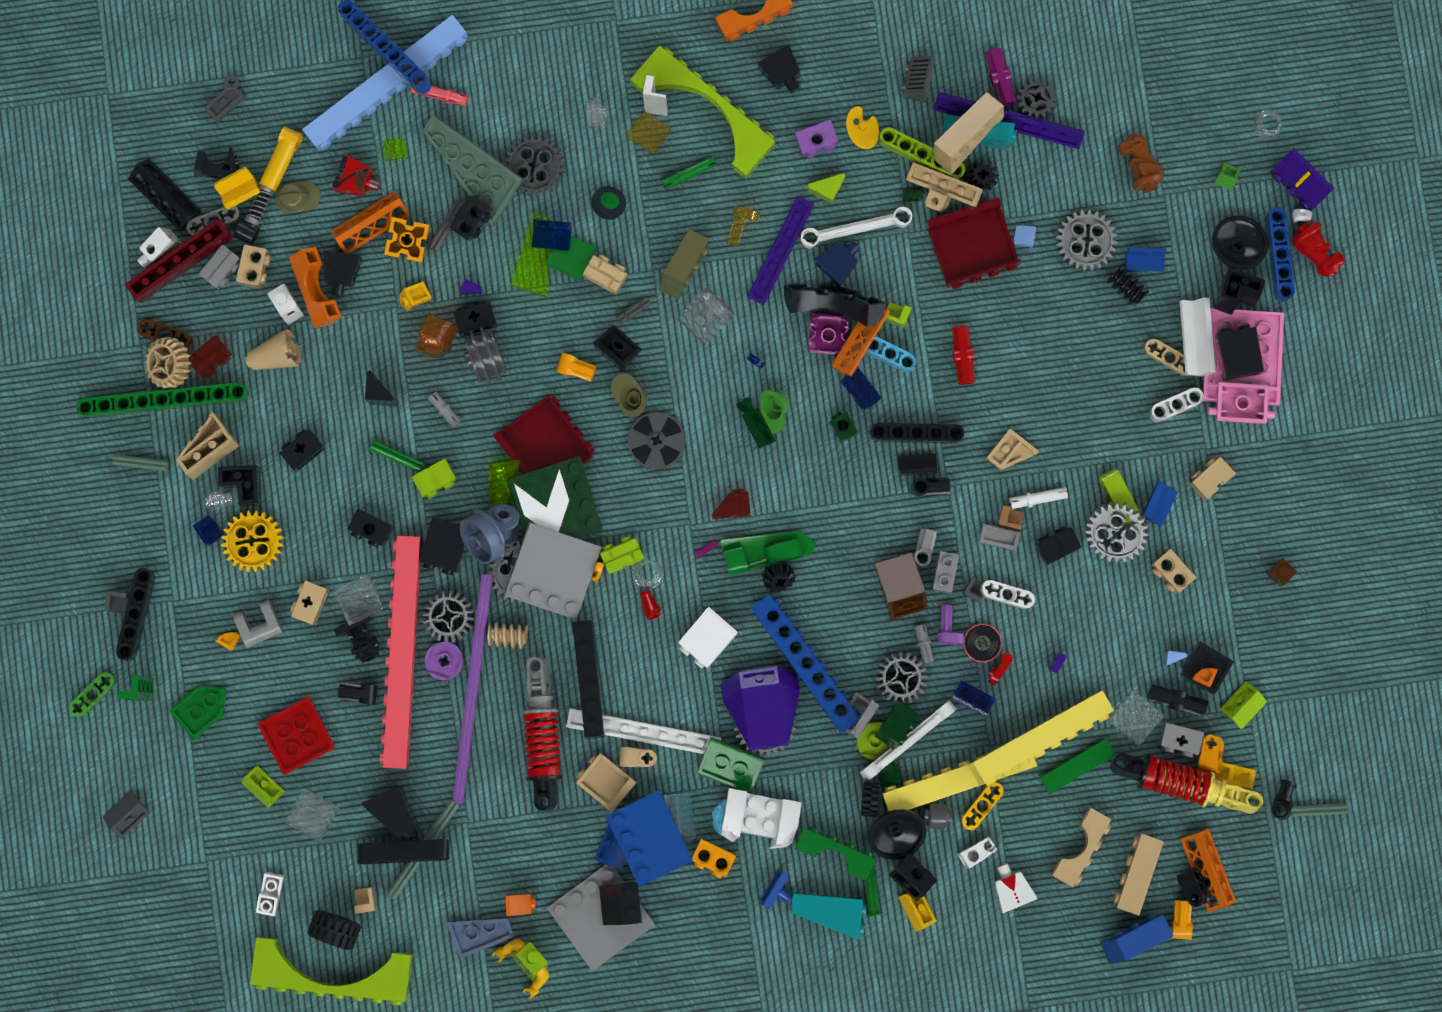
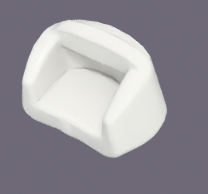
[1292,209,1312,224]

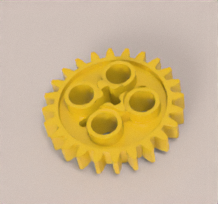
[221,510,284,573]

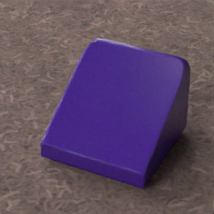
[459,279,483,295]

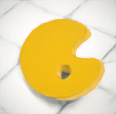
[846,106,879,150]

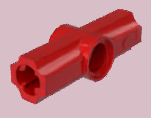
[952,326,975,385]

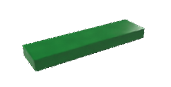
[1039,738,1116,794]

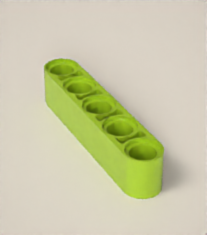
[879,127,965,180]

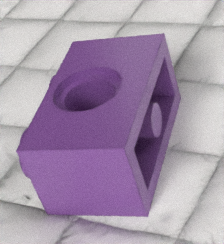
[795,120,838,158]

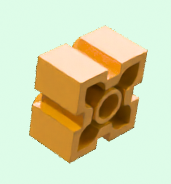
[384,217,430,263]

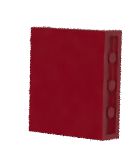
[925,197,1021,289]
[493,394,595,474]

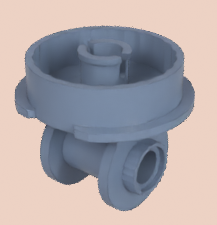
[460,504,519,564]

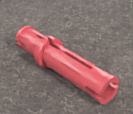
[411,82,469,107]

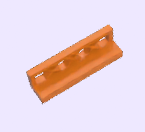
[331,191,410,253]
[831,309,890,376]
[1180,828,1236,912]

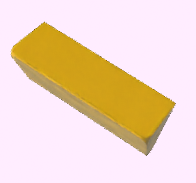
[899,892,937,932]

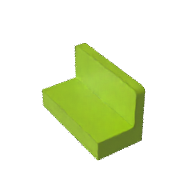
[1220,681,1267,729]

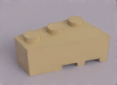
[176,411,239,480]

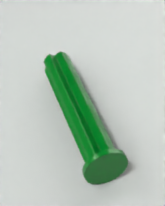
[368,438,425,473]
[865,866,882,917]

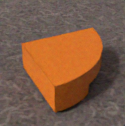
[1192,668,1218,687]

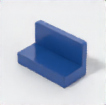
[1125,248,1166,271]
[1141,481,1177,526]
[594,824,626,870]

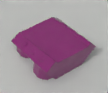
[808,312,849,355]

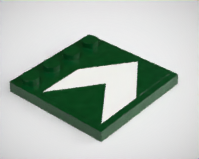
[507,456,603,538]

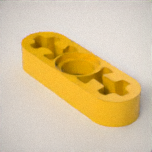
[961,782,1004,830]

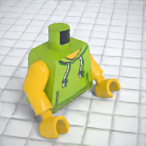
[492,938,549,999]

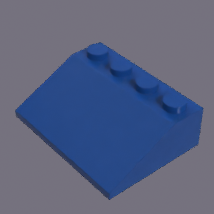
[606,790,693,887]

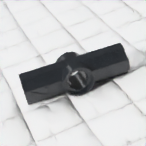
[1147,684,1208,717]

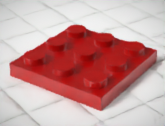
[257,697,336,775]

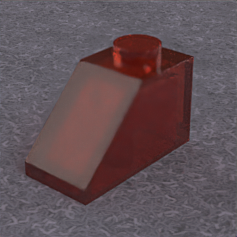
[712,489,751,520]

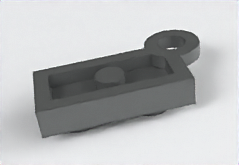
[204,75,245,123]

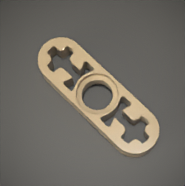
[1144,339,1189,376]

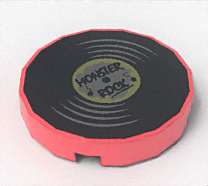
[963,624,1002,663]

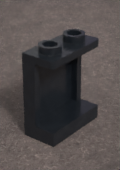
[1215,325,1264,381]
[419,517,465,575]

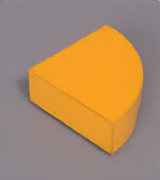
[591,562,604,583]
[215,632,241,651]

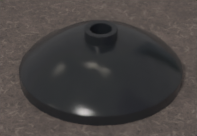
[1212,215,1269,270]
[869,809,926,860]

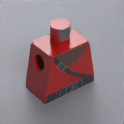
[332,154,380,197]

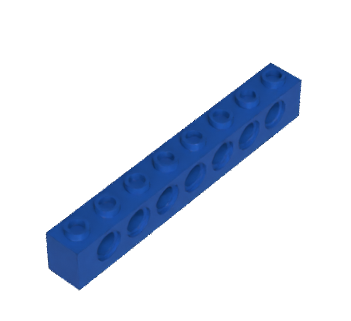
[751,594,861,735]

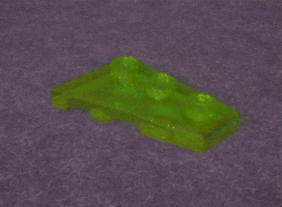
[489,460,520,509]

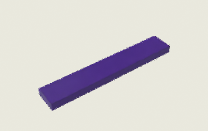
[747,196,814,306]

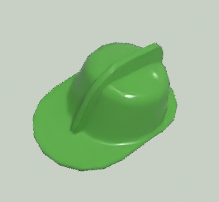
[760,390,789,434]

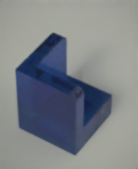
[193,515,224,546]

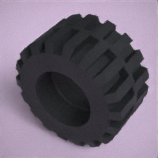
[307,910,361,950]

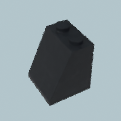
[362,787,420,840]

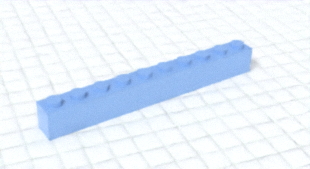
[302,15,468,151]

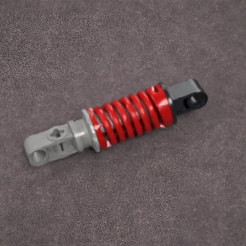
[522,657,563,811]

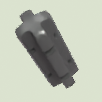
[616,297,651,325]

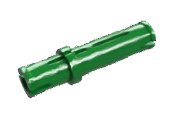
[661,155,717,190]

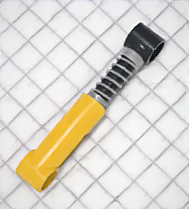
[234,126,303,245]

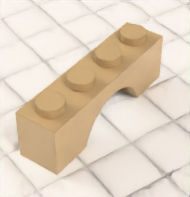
[1051,808,1112,887]

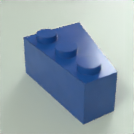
[1100,913,1173,964]

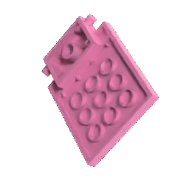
[1203,308,1284,424]

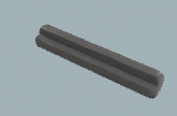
[429,200,464,251]

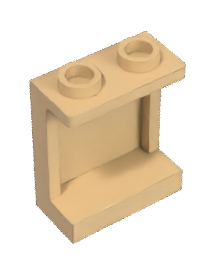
[576,753,637,813]

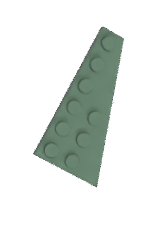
[423,115,524,226]

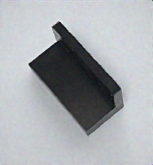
[898,454,939,476]

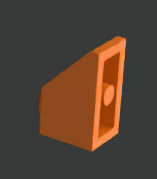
[505,893,536,916]

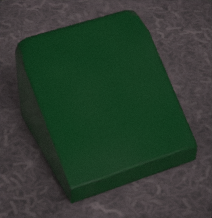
[902,187,923,202]
[879,763,901,785]

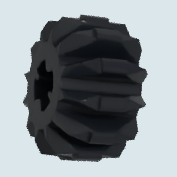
[966,159,999,192]
[762,561,795,593]

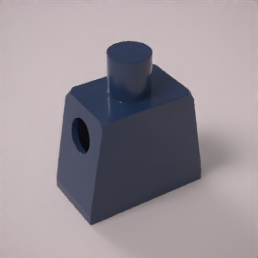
[814,241,861,287]

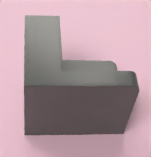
[962,576,989,603]
[104,591,129,613]

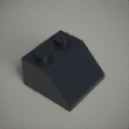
[599,882,642,925]

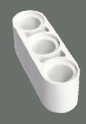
[1149,388,1204,422]

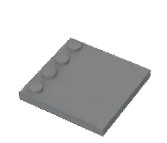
[503,522,602,620]
[547,865,655,971]

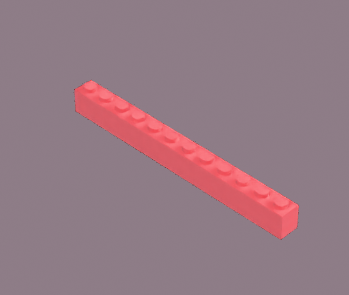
[380,536,422,769]

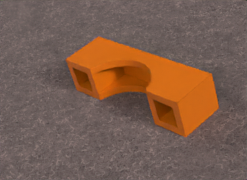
[715,0,793,42]
[289,247,342,328]

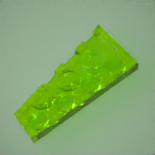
[510,213,551,297]

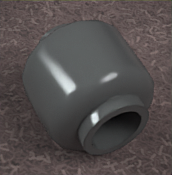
[923,803,952,830]

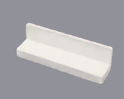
[643,75,668,116]
[1180,297,1216,376]

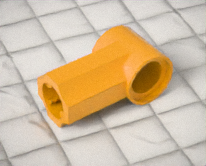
[556,353,596,382]
[1170,900,1193,940]

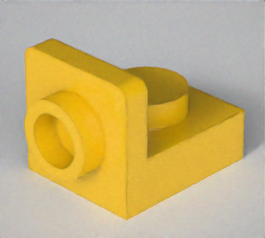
[399,282,432,312]

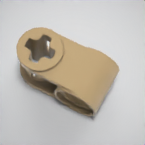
[619,747,657,767]

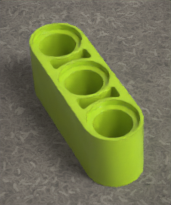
[1098,468,1141,526]

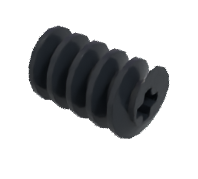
[1107,265,1149,306]

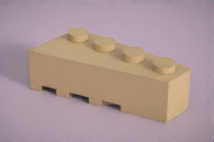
[934,92,1004,174]

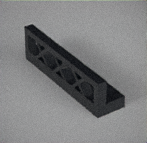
[128,158,201,231]

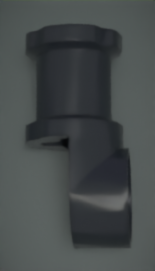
[1272,779,1297,820]

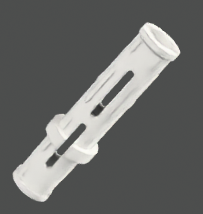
[1009,487,1068,510]

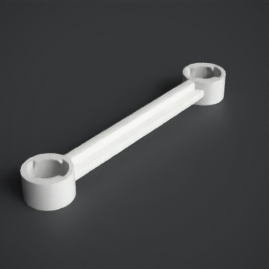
[801,207,912,249]
[860,700,957,781]

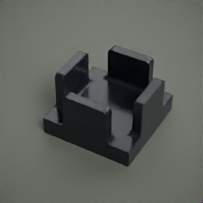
[1180,642,1234,695]

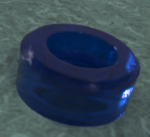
[747,352,766,369]

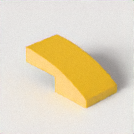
[1213,762,1257,790]

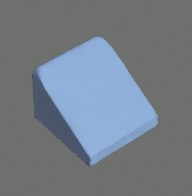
[1013,226,1036,248]
[1164,650,1187,666]

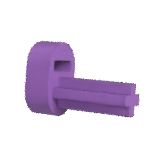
[937,604,964,645]

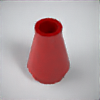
[640,590,662,620]

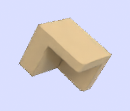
[354,887,377,914]

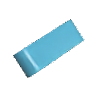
[866,336,916,373]

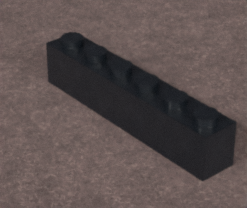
[572,620,605,740]

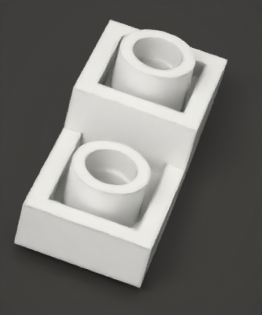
[256,872,285,917]

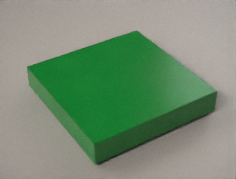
[546,232,596,281]

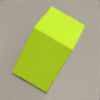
[807,173,845,204]

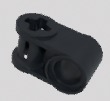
[1177,867,1211,907]

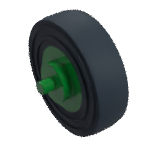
[592,186,626,220]

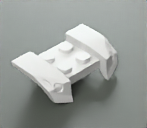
[721,788,801,849]

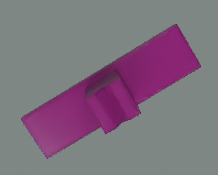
[694,540,718,559]

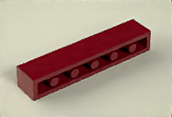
[125,219,234,303]

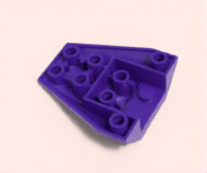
[721,666,800,751]

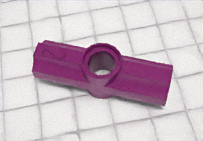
[985,48,1016,107]

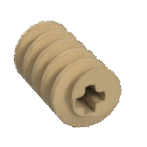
[487,622,528,649]

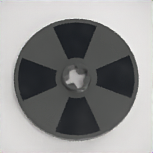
[628,412,685,469]

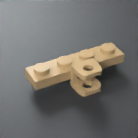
[906,162,983,213]

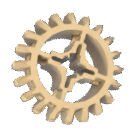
[144,337,191,389]

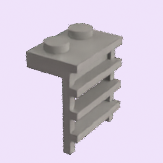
[842,692,879,739]

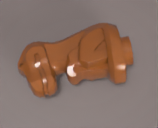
[1118,134,1164,193]

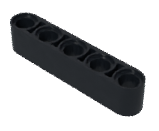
[869,423,964,444]
[116,568,155,661]
[357,839,450,865]

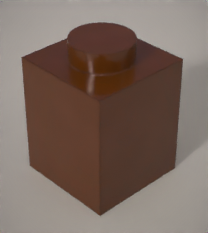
[1266,558,1297,587]

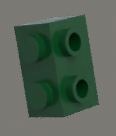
[875,701,918,750]

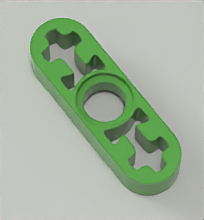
[69,672,116,717]

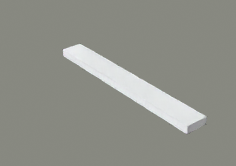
[566,708,721,754]

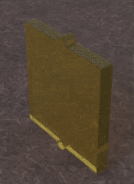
[627,111,671,154]

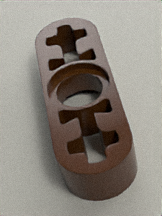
[137,319,192,348]

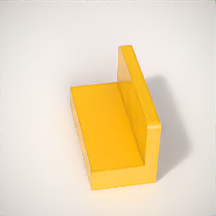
[213,167,260,210]

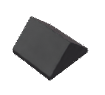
[593,325,642,372]
[365,370,399,407]

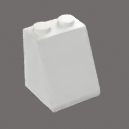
[678,607,738,669]

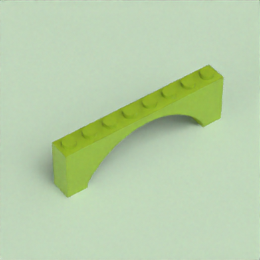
[630,45,775,179]
[250,936,413,1005]

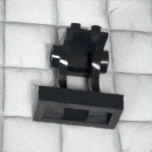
[194,147,240,180]
[333,612,380,663]

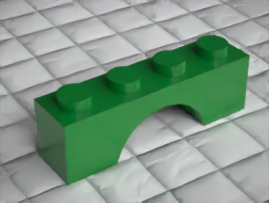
[795,826,877,881]

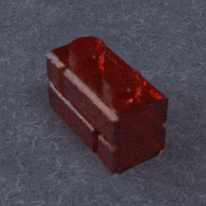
[188,335,232,379]

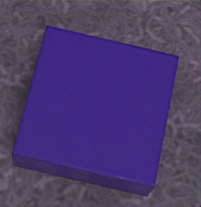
[1049,653,1066,673]

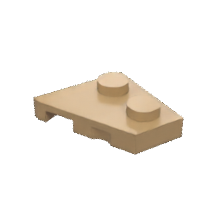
[986,429,1039,471]

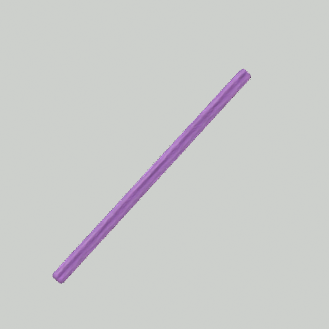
[452,574,493,804]

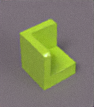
[885,302,912,328]

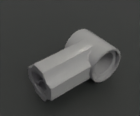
[913,528,937,568]

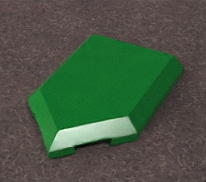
[169,686,226,740]

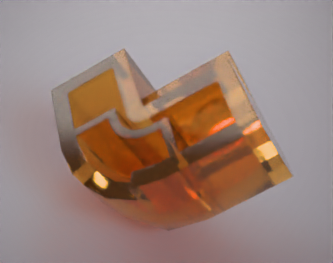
[415,313,458,358]

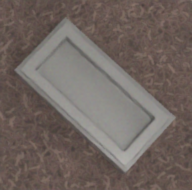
[978,524,1021,551]

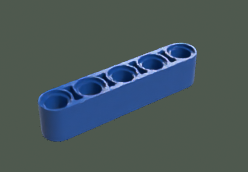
[1265,207,1295,302]

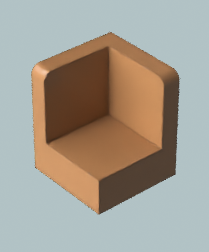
[997,505,1024,531]

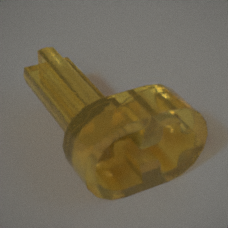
[727,206,760,246]

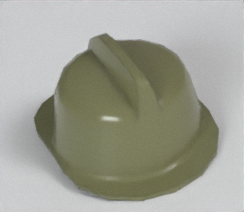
[275,182,321,213]
[611,373,648,417]

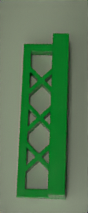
[117,675,154,701]

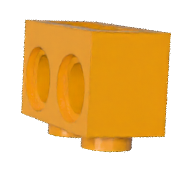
[692,839,736,879]

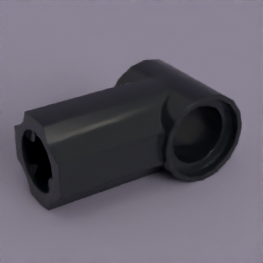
[910,477,950,497]
[338,682,378,705]

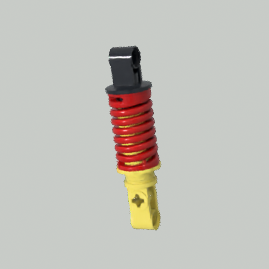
[1110,753,1263,814]

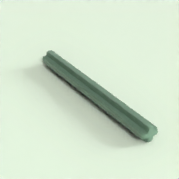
[387,800,459,900]

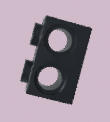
[449,195,493,241]

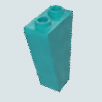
[941,115,1017,151]
[791,893,866,939]

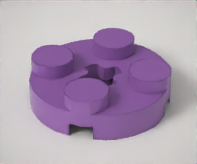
[425,642,464,680]

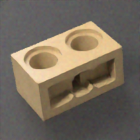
[236,245,271,289]
[1151,549,1196,594]

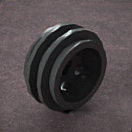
[464,326,507,385]

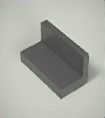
[103,791,151,839]

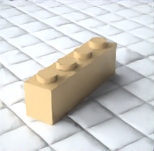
[1113,833,1164,915]

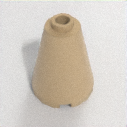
[245,329,301,370]

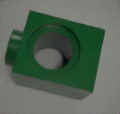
[829,412,858,443]

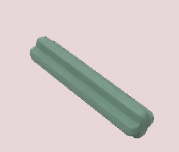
[112,455,169,471]
[1290,803,1348,817]

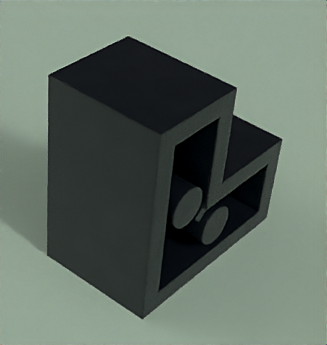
[1214,267,1266,315]
[218,465,262,506]

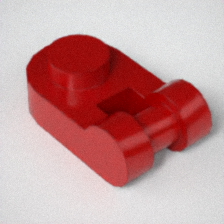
[988,653,1013,686]

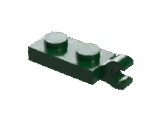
[736,397,776,449]

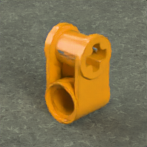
[1198,735,1224,773]

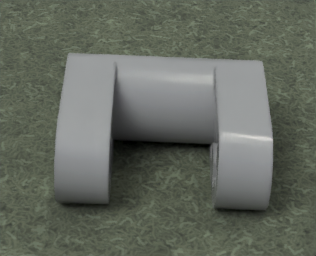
[233,599,283,648]

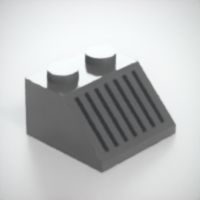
[901,56,936,102]

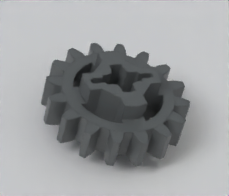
[1016,78,1058,119]

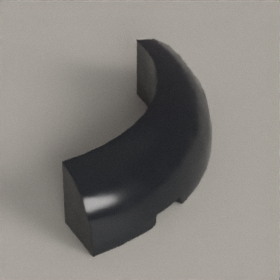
[784,284,886,327]

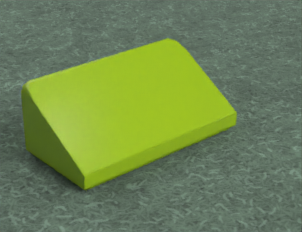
[241,765,285,808]

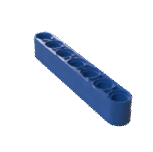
[338,0,431,94]

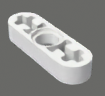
[980,580,1035,609]

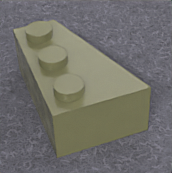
[659,229,710,300]

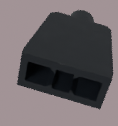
[758,44,800,94]
[323,250,362,296]

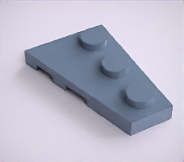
[446,918,515,959]

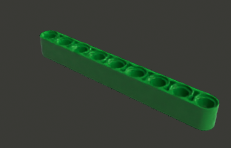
[76,383,249,418]

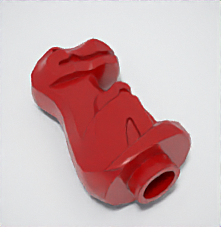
[1291,221,1345,277]

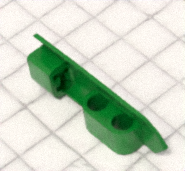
[720,531,816,576]

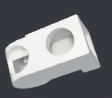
[957,836,997,869]

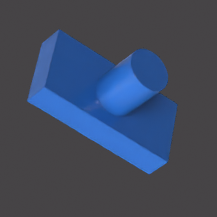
[759,869,793,909]

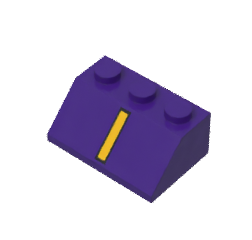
[1270,148,1335,211]

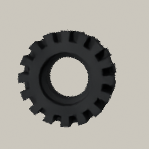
[861,781,880,817]

